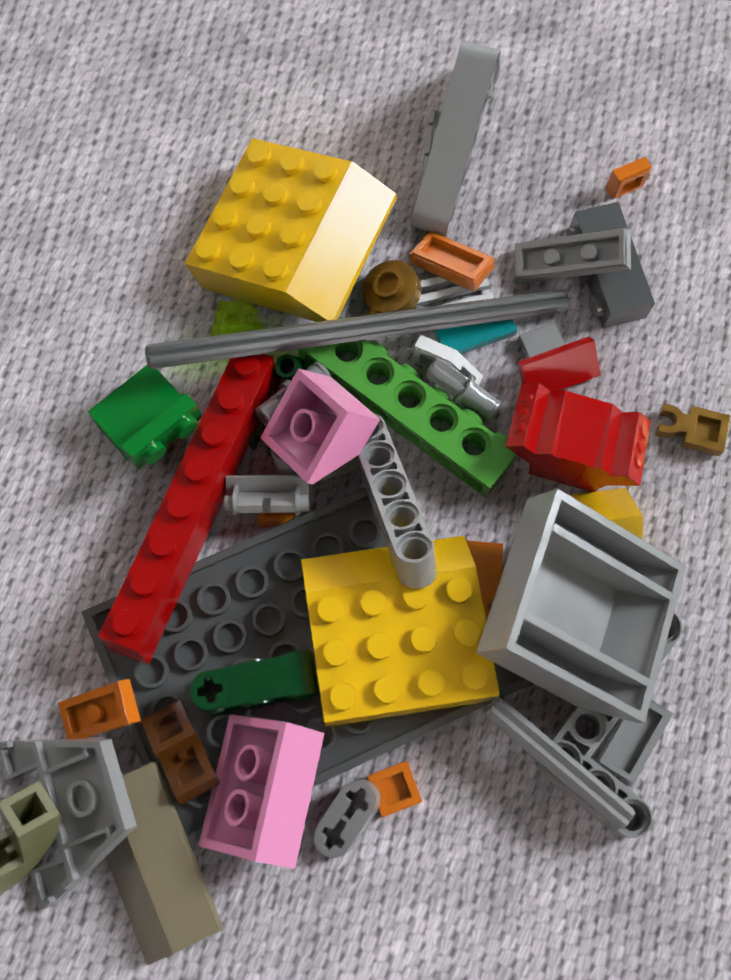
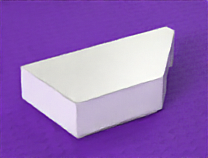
[413,335,483,385]

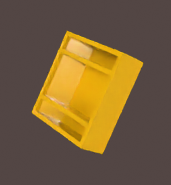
[184,138,397,322]
[301,535,500,727]

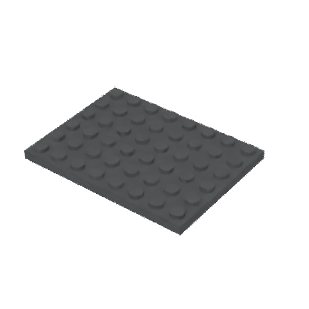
[81,488,492,844]

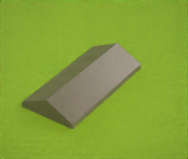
[106,761,224,965]

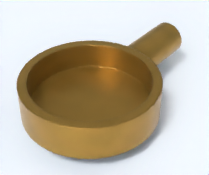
[362,260,422,340]

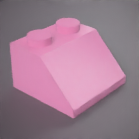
[260,369,380,484]

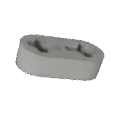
[314,779,381,858]

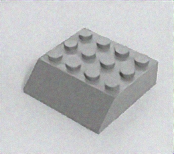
[476,488,686,723]

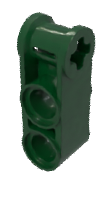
[190,650,320,714]

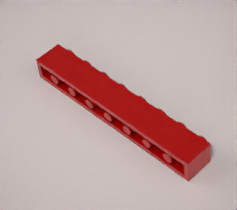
[98,354,278,665]

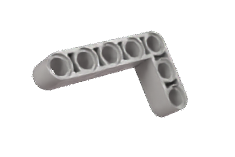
[410,40,501,237]
[271,414,437,589]
[537,612,682,838]

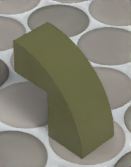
[0,781,61,895]

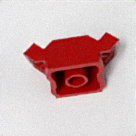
[505,383,651,492]

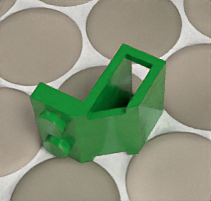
[88,365,202,470]

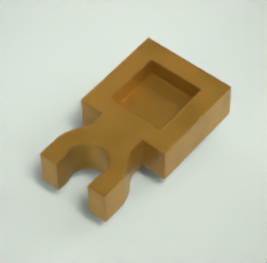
[654,403,731,456]

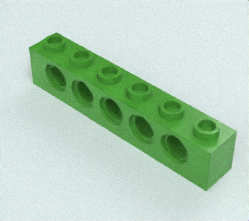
[299,317,517,498]

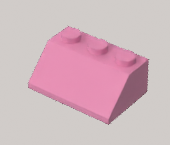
[198,714,324,869]

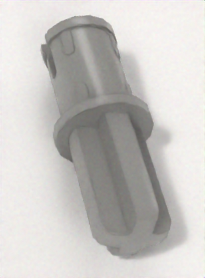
[426,359,501,421]

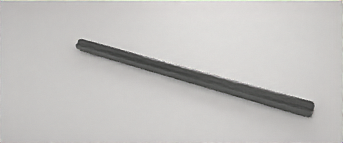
[145,289,570,369]

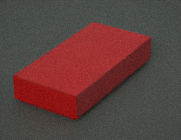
[517,336,601,391]

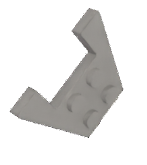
[0,739,137,910]

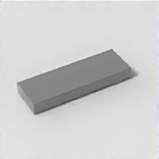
[515,228,631,283]

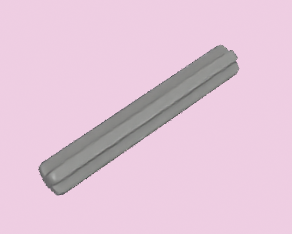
[486,698,635,829]

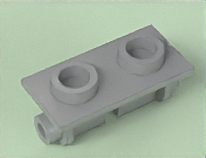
[224,475,310,516]

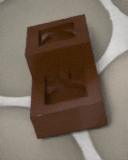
[141,700,221,805]

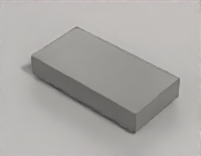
[595,700,673,787]

